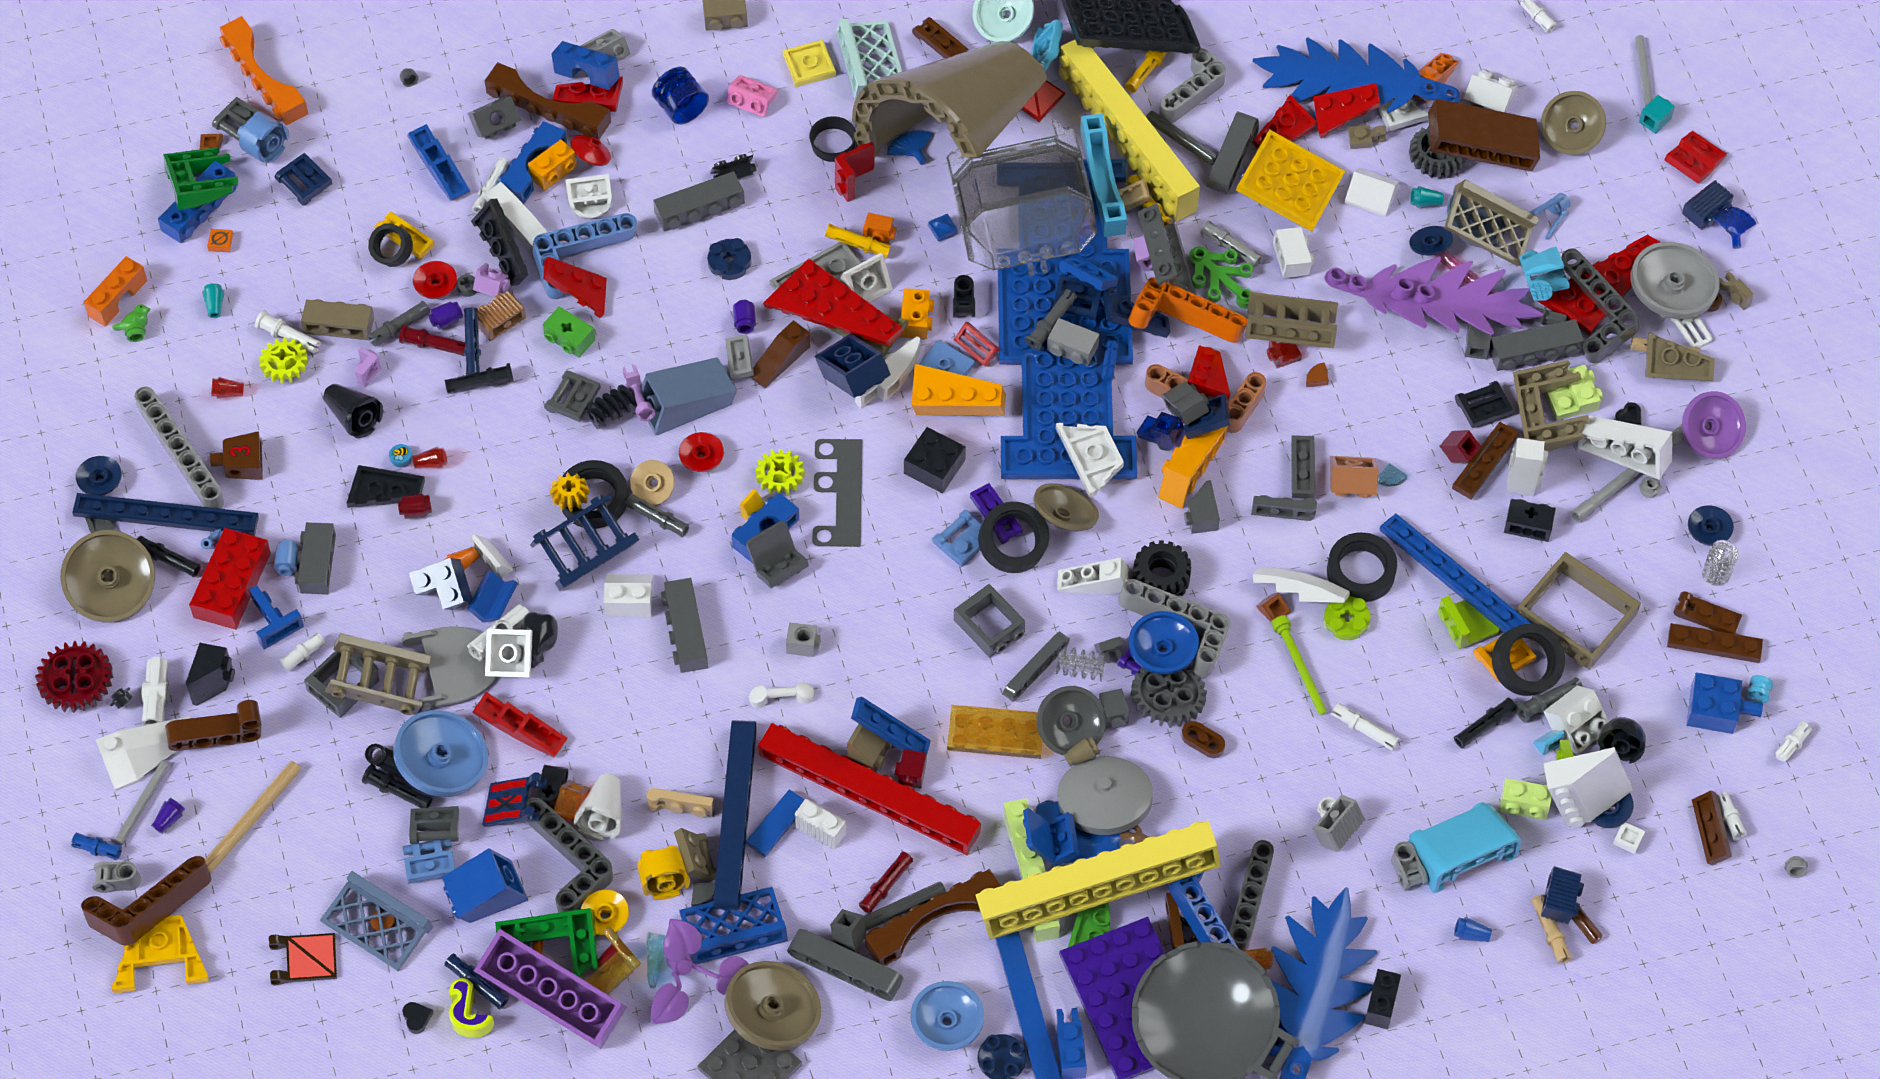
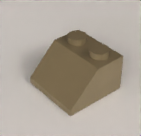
[847,724,894,772]

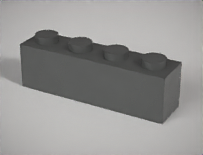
[653,171,745,232]
[1489,319,1584,371]
[661,578,708,673]

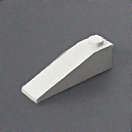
[96,716,190,791]

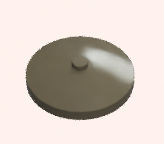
[60,530,155,623]
[724,961,821,1050]

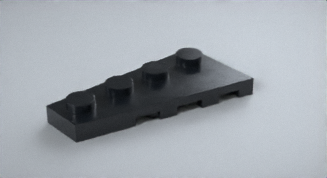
[471,198,529,286]

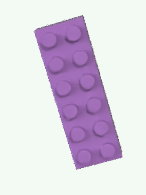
[474,929,627,1049]

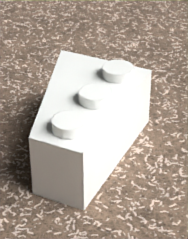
[1506,438,1548,496]

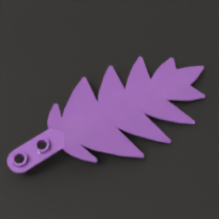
[1324,256,1544,335]

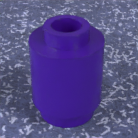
[733,299,756,334]
[428,301,463,330]

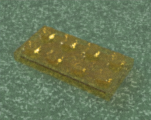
[947,705,1042,759]

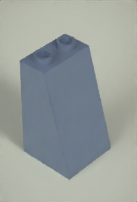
[641,357,737,436]

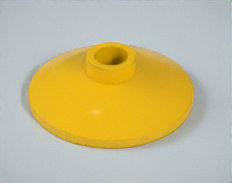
[581,890,629,936]

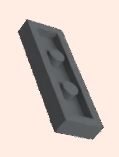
[1291,435,1315,498]

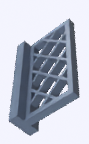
[320,871,434,971]

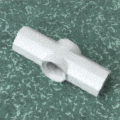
[467,604,530,661]
[142,657,169,726]

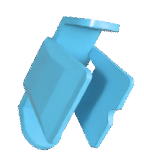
[1519,247,1570,301]

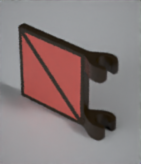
[269,933,337,986]

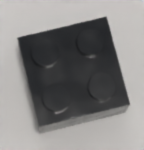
[904,427,966,494]

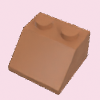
[1330,456,1379,498]

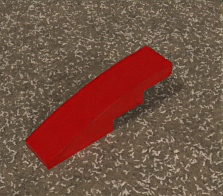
[472,692,568,758]

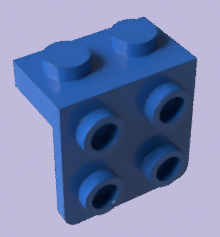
[1023,808,1080,866]

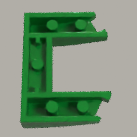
[163,147,239,210]
[495,908,598,980]

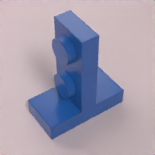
[249,585,304,650]

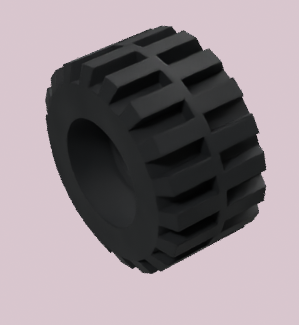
[1132,540,1191,596]

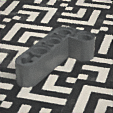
[1207,111,1259,194]

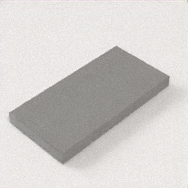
[770,242,861,291]

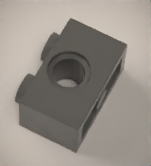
[468,96,521,139]

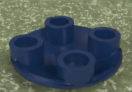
[977,1034,1027,1079]

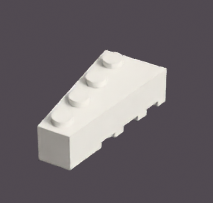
[1578,415,1672,480]

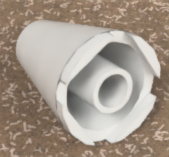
[574,773,622,840]

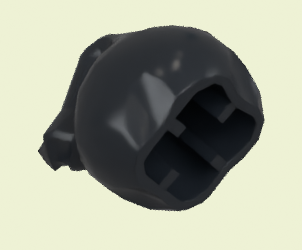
[521,612,558,668]

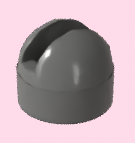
[400,68,419,87]

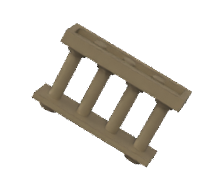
[1245,292,1338,348]
[325,633,431,715]

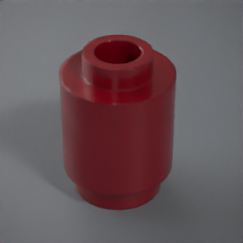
[398,493,432,519]

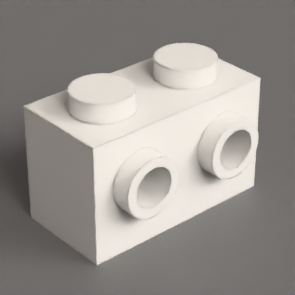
[1273,227,1314,278]

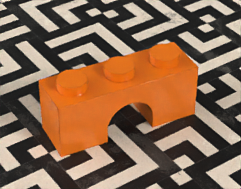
[84,256,147,327]

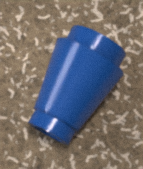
[1454,917,1492,942]

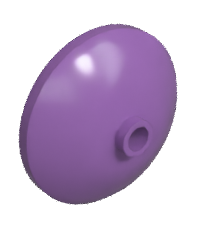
[1682,391,1746,459]

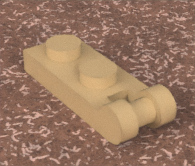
[647,788,714,817]

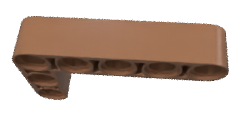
[1145,364,1266,433]

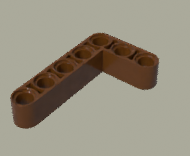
[81,856,212,946]

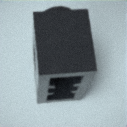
[1504,499,1556,542]
[1364,969,1401,1030]

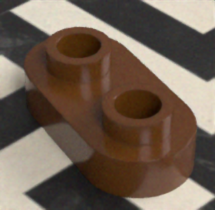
[1181,721,1225,758]

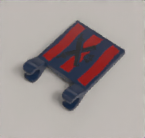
[482,772,547,827]

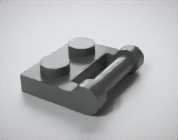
[212,97,259,141]
[544,370,601,422]
[409,806,459,844]

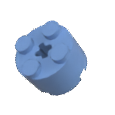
[237,111,289,163]

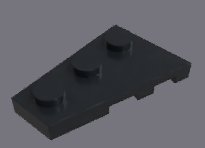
[346,465,425,508]

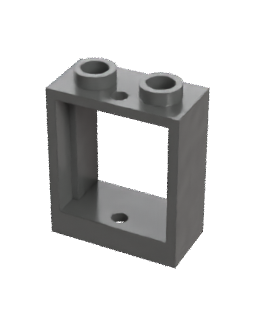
[954,584,1025,658]
[304,651,380,718]

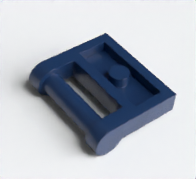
[274,153,332,206]
[1052,276,1103,321]

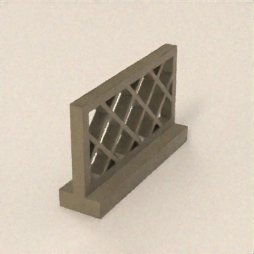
[1444,179,1539,266]

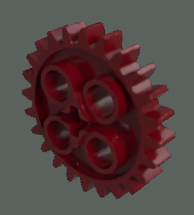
[35,641,114,713]

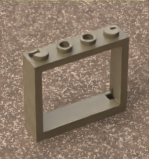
[1516,552,1641,670]

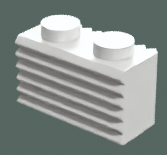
[795,798,847,850]

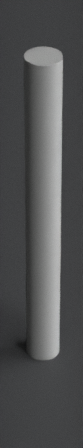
[1635,35,1653,106]
[114,761,169,845]

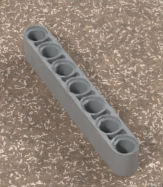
[134,386,224,509]

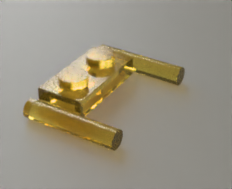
[586,927,641,995]

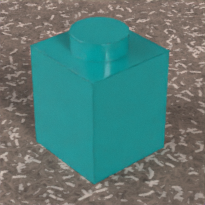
[1639,95,1675,134]

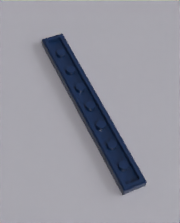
[72,493,259,536]

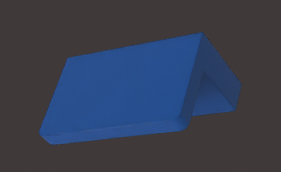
[467,571,518,623]

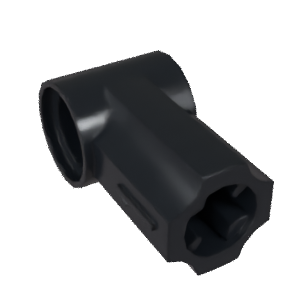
[365,743,404,779]

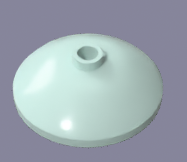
[972,0,1034,42]

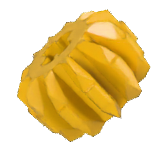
[550,472,589,512]

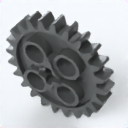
[1130,667,1207,728]

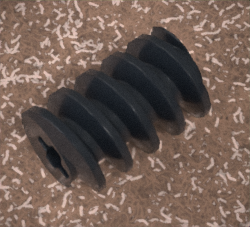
[587,384,637,429]

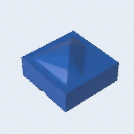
[928,213,958,242]

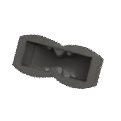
[1161,381,1209,425]

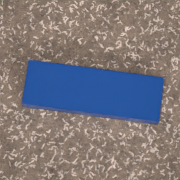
[746,789,805,857]

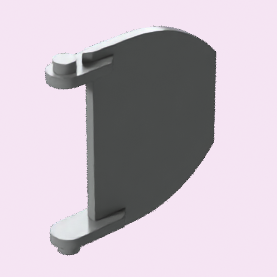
[401,626,497,711]

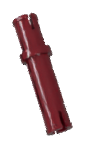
[859,851,913,914]

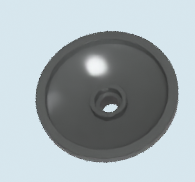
[1036,686,1106,756]

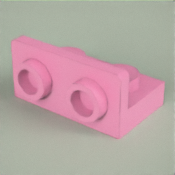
[726,75,778,117]

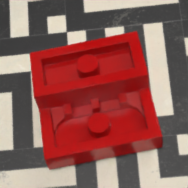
[1664,130,1727,184]

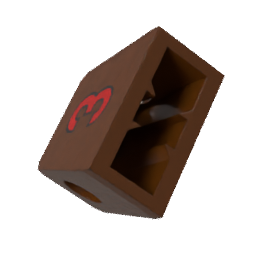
[210,431,263,480]

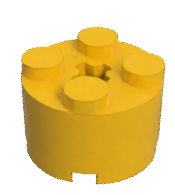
[637,845,690,900]

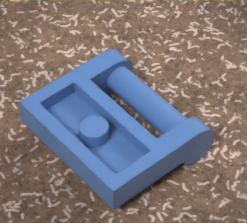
[932,510,993,567]

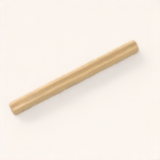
[205,761,301,873]

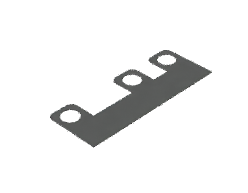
[813,439,862,547]

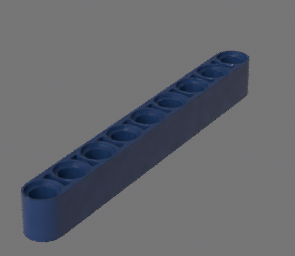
[714,720,757,910]

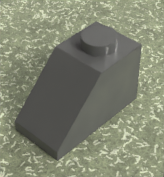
[1184,480,1220,534]

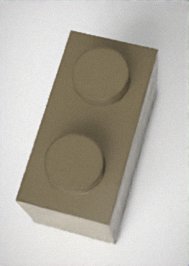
[702,0,748,31]

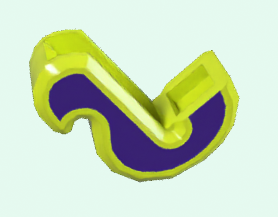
[449,978,494,1038]

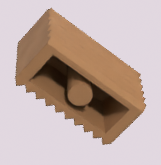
[478,291,526,341]

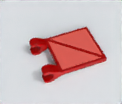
[1021,80,1065,123]

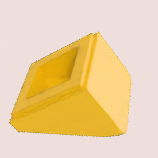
[740,489,765,521]

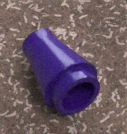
[151,798,185,834]

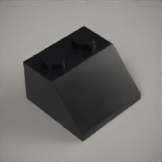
[186,642,235,706]

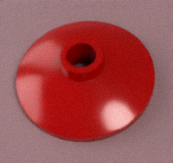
[571,135,611,166]
[413,261,457,299]
[679,432,724,472]

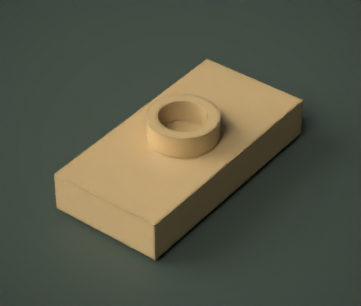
[1118,179,1152,212]

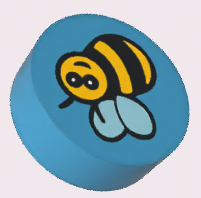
[389,444,412,467]

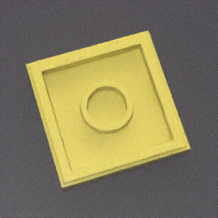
[782,39,836,87]

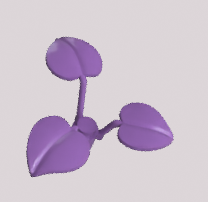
[651,919,749,1024]

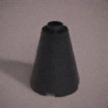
[323,384,384,439]

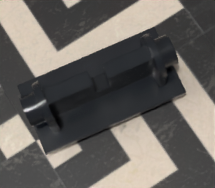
[710,154,757,179]

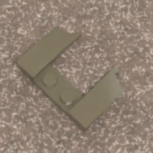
[1513,360,1589,452]

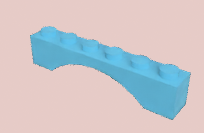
[1080,113,1127,237]

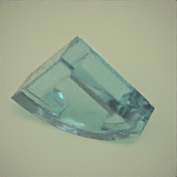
[1378,463,1408,486]

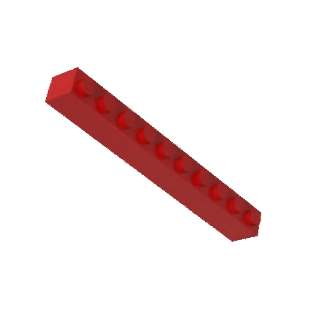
[758,723,981,856]

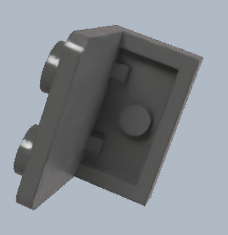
[746,521,809,588]

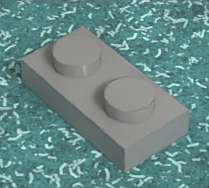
[725,334,754,380]

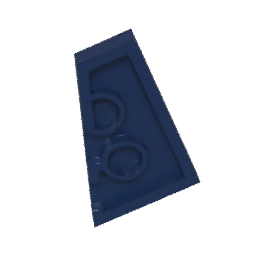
[1103,288,1171,338]

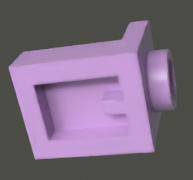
[355,347,381,387]

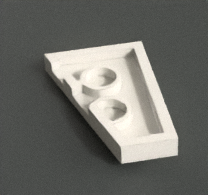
[1377,98,1428,131]

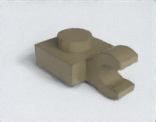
[1348,125,1387,149]
[1719,272,1754,310]

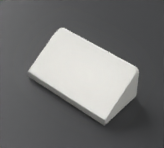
[472,534,513,578]

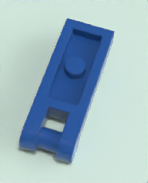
[1059,257,1118,291]

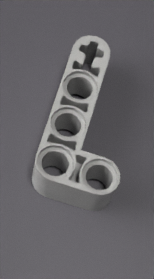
[1159,48,1226,123]

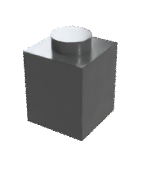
[1465,324,1491,360]
[1099,688,1130,728]
[830,909,866,952]

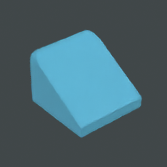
[1533,730,1565,755]

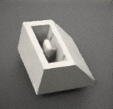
[1464,69,1519,112]
[1543,686,1609,754]

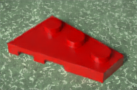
[1313,83,1381,138]
[1187,345,1231,401]

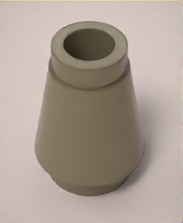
[1063,737,1100,767]

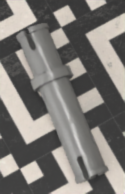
[1201,221,1263,267]

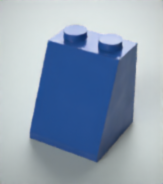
[442,848,528,923]

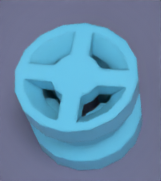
[1746,675,1773,703]

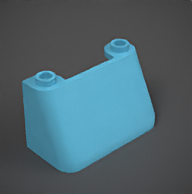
[1407,802,1522,894]

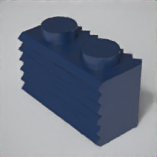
[1682,180,1734,230]
[1541,866,1584,924]

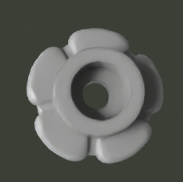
[1639,477,1662,498]
[1784,856,1808,878]

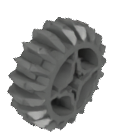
[1409,126,1466,179]

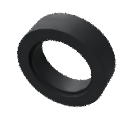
[562,460,628,529]
[978,502,1049,573]
[1327,532,1397,602]
[1492,623,1565,696]

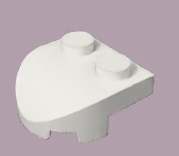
[566,174,612,219]

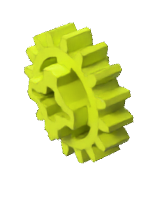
[259,337,308,384]
[755,449,805,495]

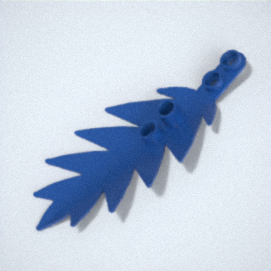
[1252,37,1460,117]
[1270,887,1377,1079]

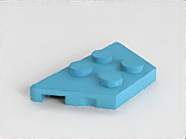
[1031,19,1063,72]

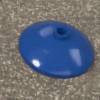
[1129,611,1199,674]

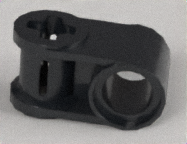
[953,275,975,318]
[538,765,568,811]

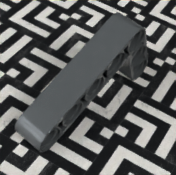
[1561,248,1640,363]
[526,797,613,913]

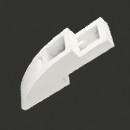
[855,336,920,408]

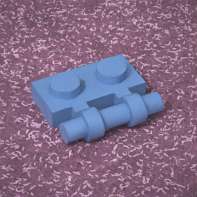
[402,840,455,884]

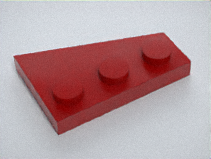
[552,76,623,112]
[1253,94,1317,149]
[543,257,607,318]

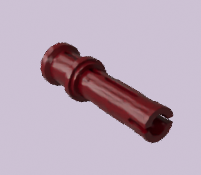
[399,324,465,356]

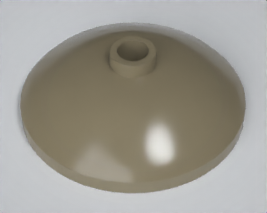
[1541,91,1606,155]
[1033,483,1099,532]

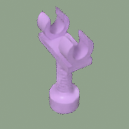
[623,364,655,421]

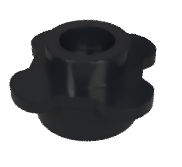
[110,687,133,709]

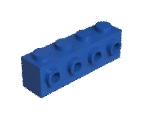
[158,161,238,243]

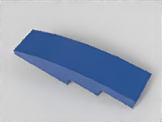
[407,124,470,201]

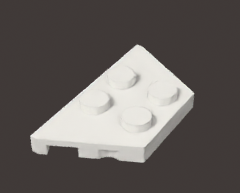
[1056,423,1124,498]

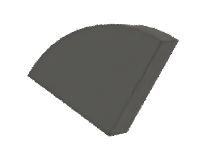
[691,882,715,907]

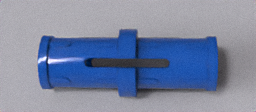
[71,832,122,860]

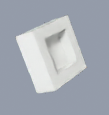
[1613,822,1645,854]

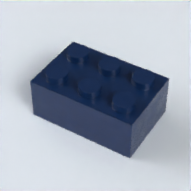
[814,334,891,398]

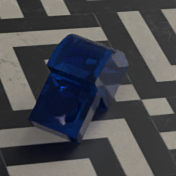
[1136,411,1184,451]

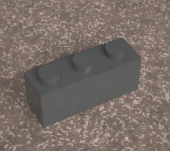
[295,522,336,595]

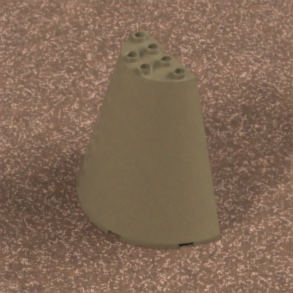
[852,41,1048,158]

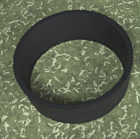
[809,116,856,162]

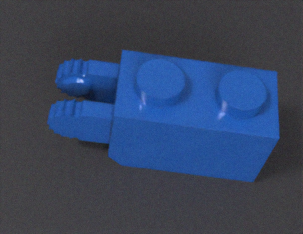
[1056,1008,1087,1079]

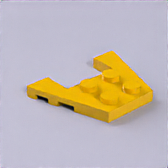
[112,915,209,994]

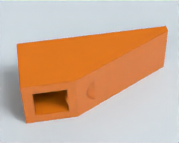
[1413,52,1459,104]

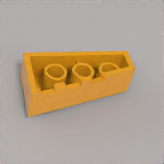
[912,364,1006,416]
[1158,426,1228,509]

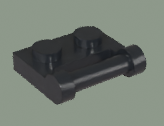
[1455,381,1514,428]

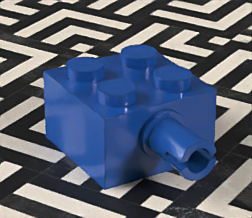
[1686,672,1763,734]

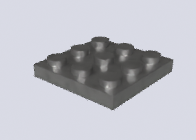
[698,1029,802,1079]

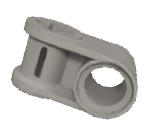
[1391,841,1428,891]
[92,861,141,893]

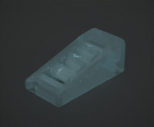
[646,932,665,989]

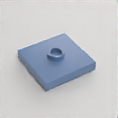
[913,340,975,376]

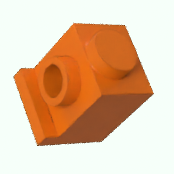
[863,212,897,244]

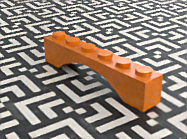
[219,16,308,125]

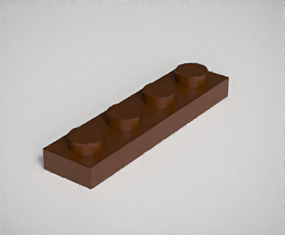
[1452,421,1519,500]
[1667,623,1763,663]

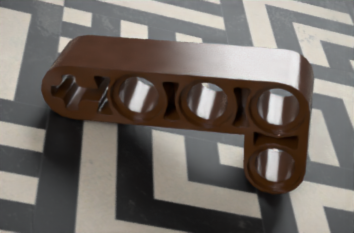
[165,700,262,751]

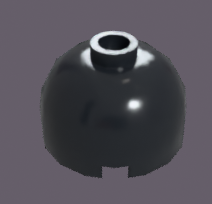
[1598,717,1646,764]

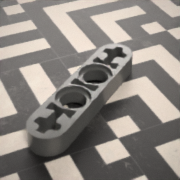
[1003,631,1070,702]

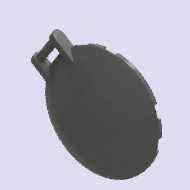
[1132,942,1300,1079]

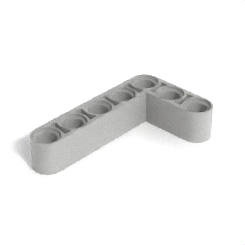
[1118,579,1230,677]

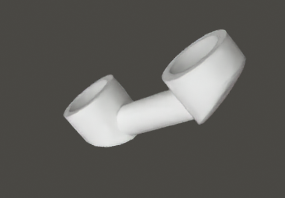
[749,682,814,708]

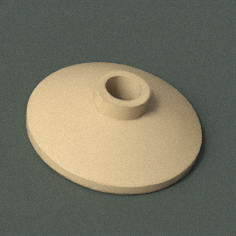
[630,460,675,505]

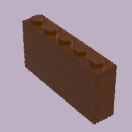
[1428,98,1540,172]

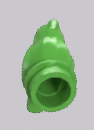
[112,304,151,342]

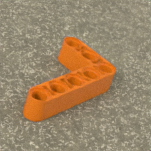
[1128,277,1247,343]

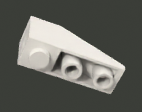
[1057,558,1132,594]

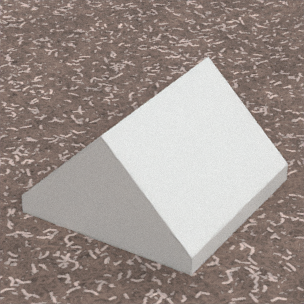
[1344,168,1400,217]
[839,253,893,302]
[485,629,532,678]

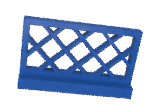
[679,886,788,964]

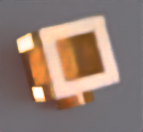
[554,780,591,820]

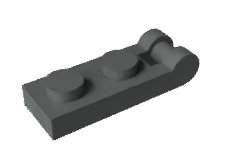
[1251,495,1317,521]

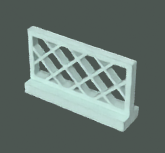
[836,19,902,99]

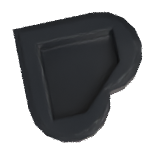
[1614,402,1641,425]
[402,1002,434,1034]

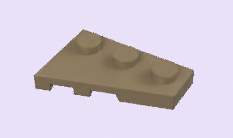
[1645,332,1715,382]

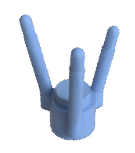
[1530,193,1571,240]

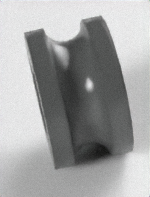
[457,274,477,297]

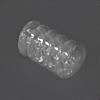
[1702,540,1739,586]
[1056,646,1106,682]

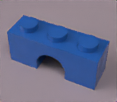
[551,41,620,90]
[732,493,799,563]

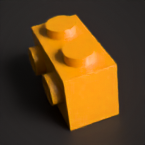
[528,139,577,191]
[900,288,934,339]

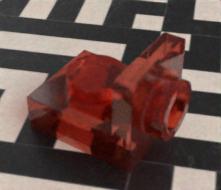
[1267,341,1302,368]

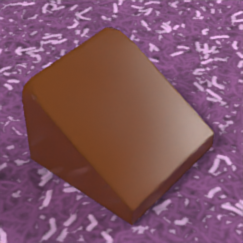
[1256,592,1291,622]

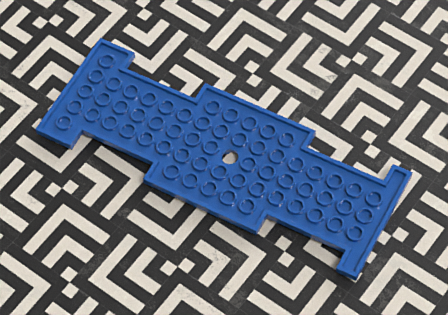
[996,159,1137,479]

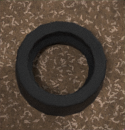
[368,223,413,267]

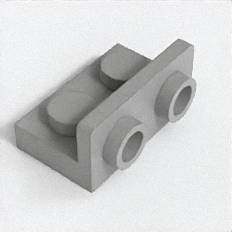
[580,28,630,61]

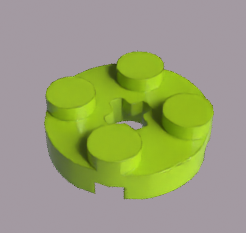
[1323,596,1371,640]

